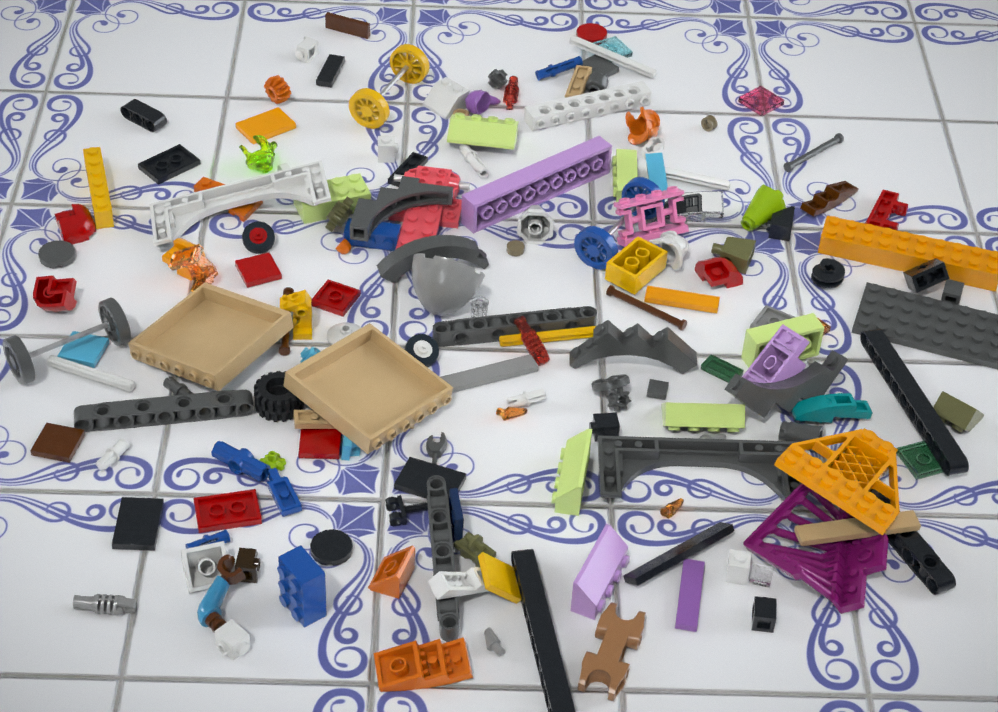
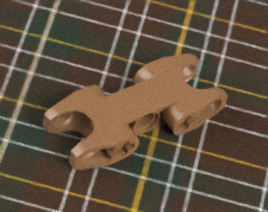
[578,602,646,701]

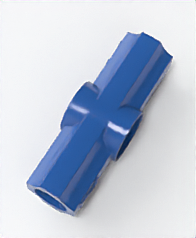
[211,441,271,482]

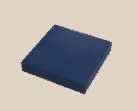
[449,488,464,546]

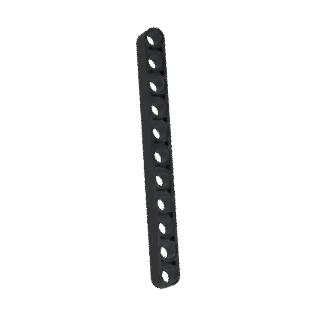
[860,329,969,476]
[511,549,576,712]

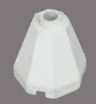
[517,205,554,245]

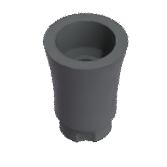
[778,421,824,453]

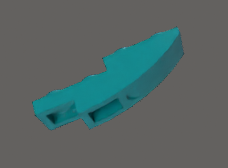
[791,393,873,423]

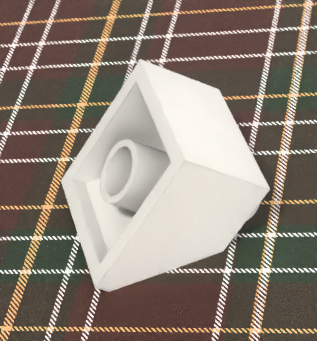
[423,77,470,120]

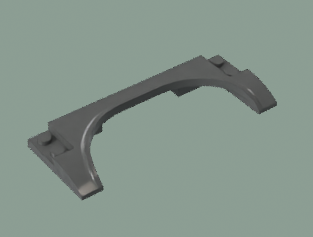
[597,435,807,501]

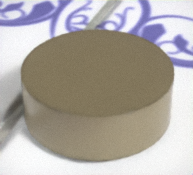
[506,240,525,256]

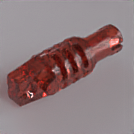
[503,76,519,110]
[514,316,550,366]

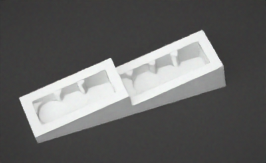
[428,567,488,600]

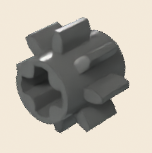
[488,69,508,89]
[606,387,632,412]

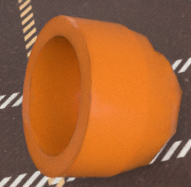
[335,239,351,254]

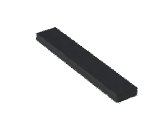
[623,522,735,586]

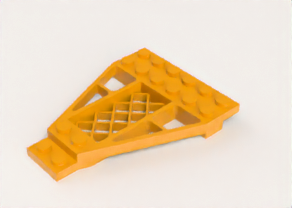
[774,428,900,535]

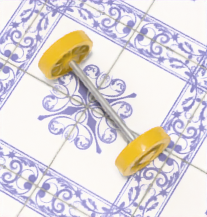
[348,44,430,129]

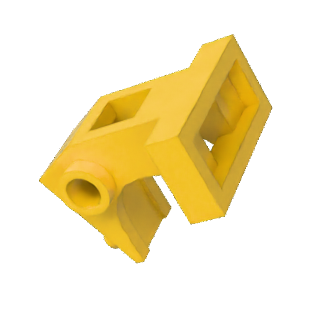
[280,290,312,340]

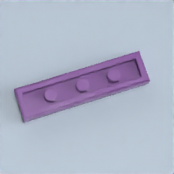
[675,559,705,632]

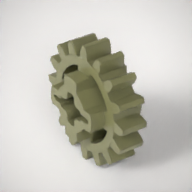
[325,196,354,232]

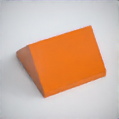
[368,545,415,599]

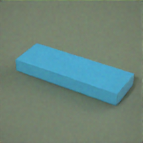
[645,153,668,191]

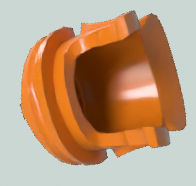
[625,107,660,145]

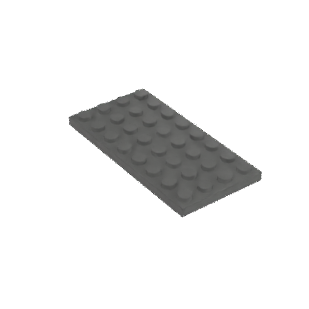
[851,282,998,370]

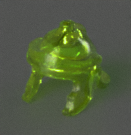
[239,135,278,173]

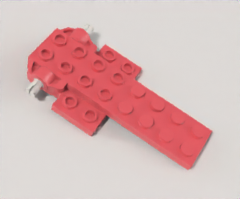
[388,166,470,249]

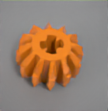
[264,75,291,104]

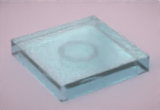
[594,36,633,62]

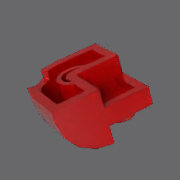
[54,204,96,245]
[694,257,743,288]
[33,275,77,312]

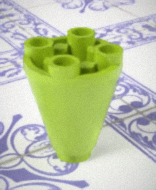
[741,184,786,231]

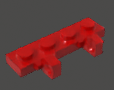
[865,189,908,230]

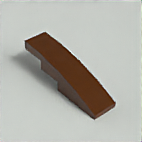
[800,181,859,217]

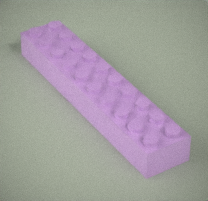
[461,136,612,234]

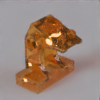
[168,244,218,292]

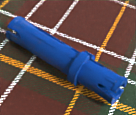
[535,56,583,81]

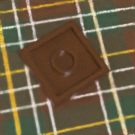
[30,422,85,463]

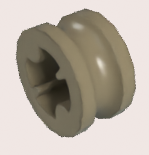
[701,115,718,132]

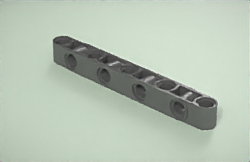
[432,306,597,347]
[73,389,254,432]
[427,475,460,642]

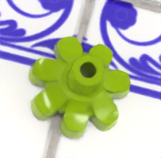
[259,451,286,471]

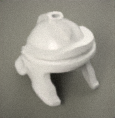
[649,230,689,270]

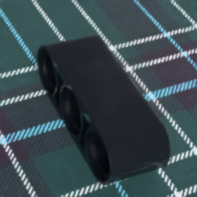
[120,99,167,132]

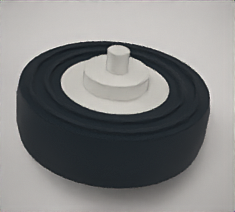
[404,334,439,368]

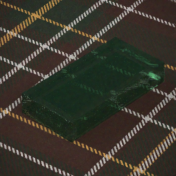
[701,354,744,383]

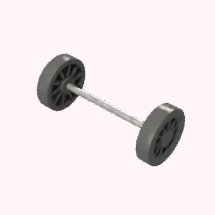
[2,297,131,385]

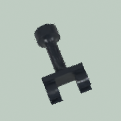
[385,495,428,527]

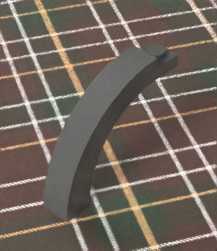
[376,235,489,283]

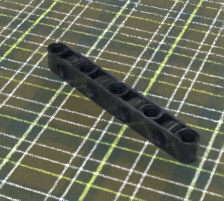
[840,469,956,595]

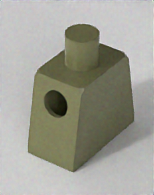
[711,237,756,275]

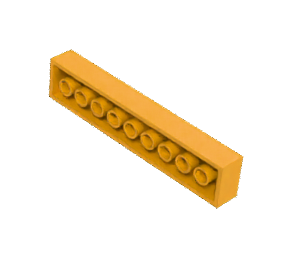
[818,216,998,292]

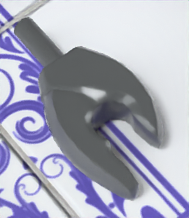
[426,432,447,465]

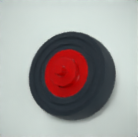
[242,221,275,254]

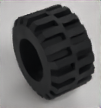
[254,371,304,422]

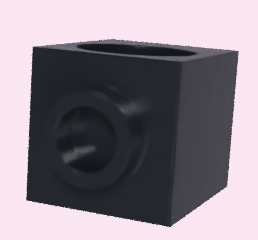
[751,596,777,633]

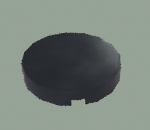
[310,529,353,566]

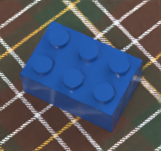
[277,545,327,628]

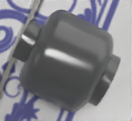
[586,72,609,93]

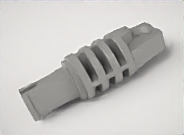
[73,594,136,615]

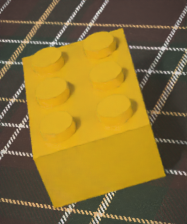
[605,236,668,295]

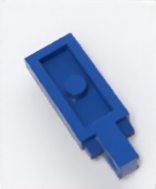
[267,468,302,517]

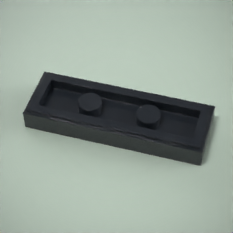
[316,54,345,88]
[388,152,428,187]

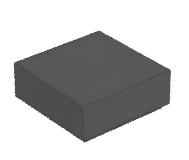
[646,379,669,400]

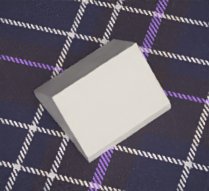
[181,541,227,593]

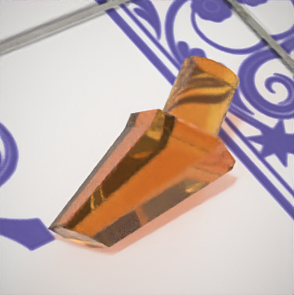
[496,407,528,421]
[660,498,684,519]

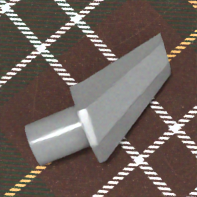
[699,433,726,439]
[484,627,505,656]

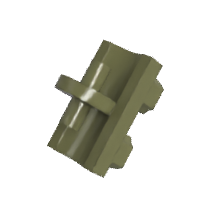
[454,532,496,567]

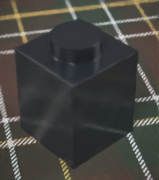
[589,412,620,442]

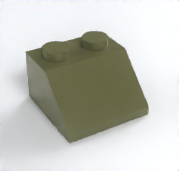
[933,391,984,433]

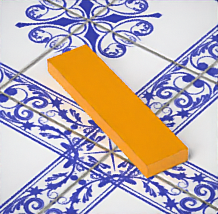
[644,286,720,313]

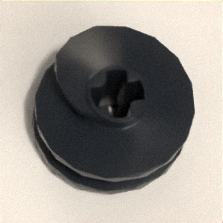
[811,258,845,288]

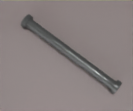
[783,133,844,172]

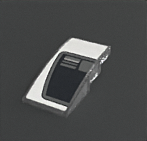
[651,191,724,225]

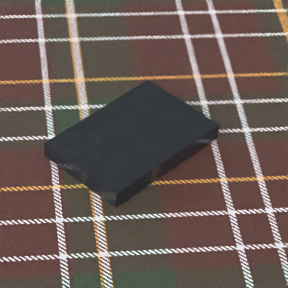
[138,144,201,185]
[394,457,466,500]
[112,497,164,551]

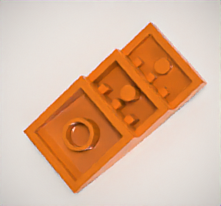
[373,637,473,692]

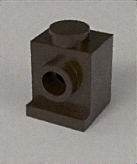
[234,548,261,583]

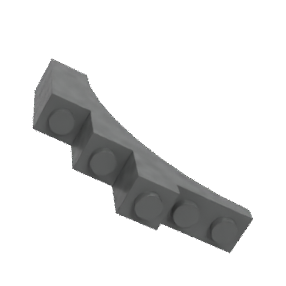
[350,176,453,242]
[569,320,697,374]

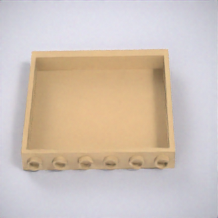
[128,283,294,391]
[284,323,453,454]

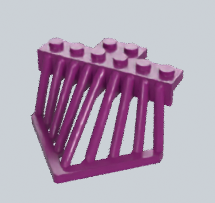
[743,483,888,614]

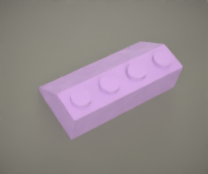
[570,524,630,620]

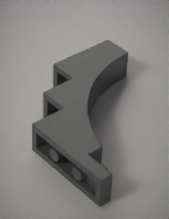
[724,350,848,418]

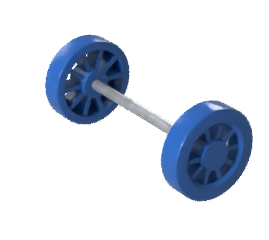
[574,177,665,270]

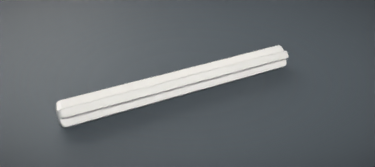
[569,35,657,78]

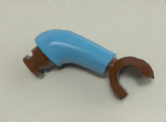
[197,555,246,633]

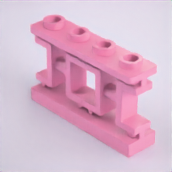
[613,186,689,247]

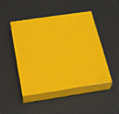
[478,552,522,604]

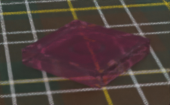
[738,86,785,116]

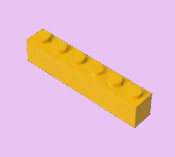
[83,147,114,229]

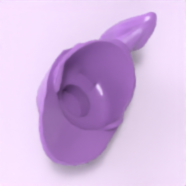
[465,90,501,115]

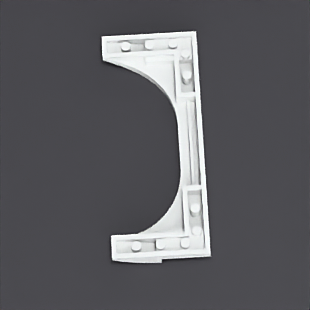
[150,160,332,246]

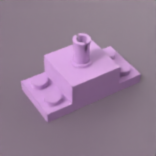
[742,324,810,383]

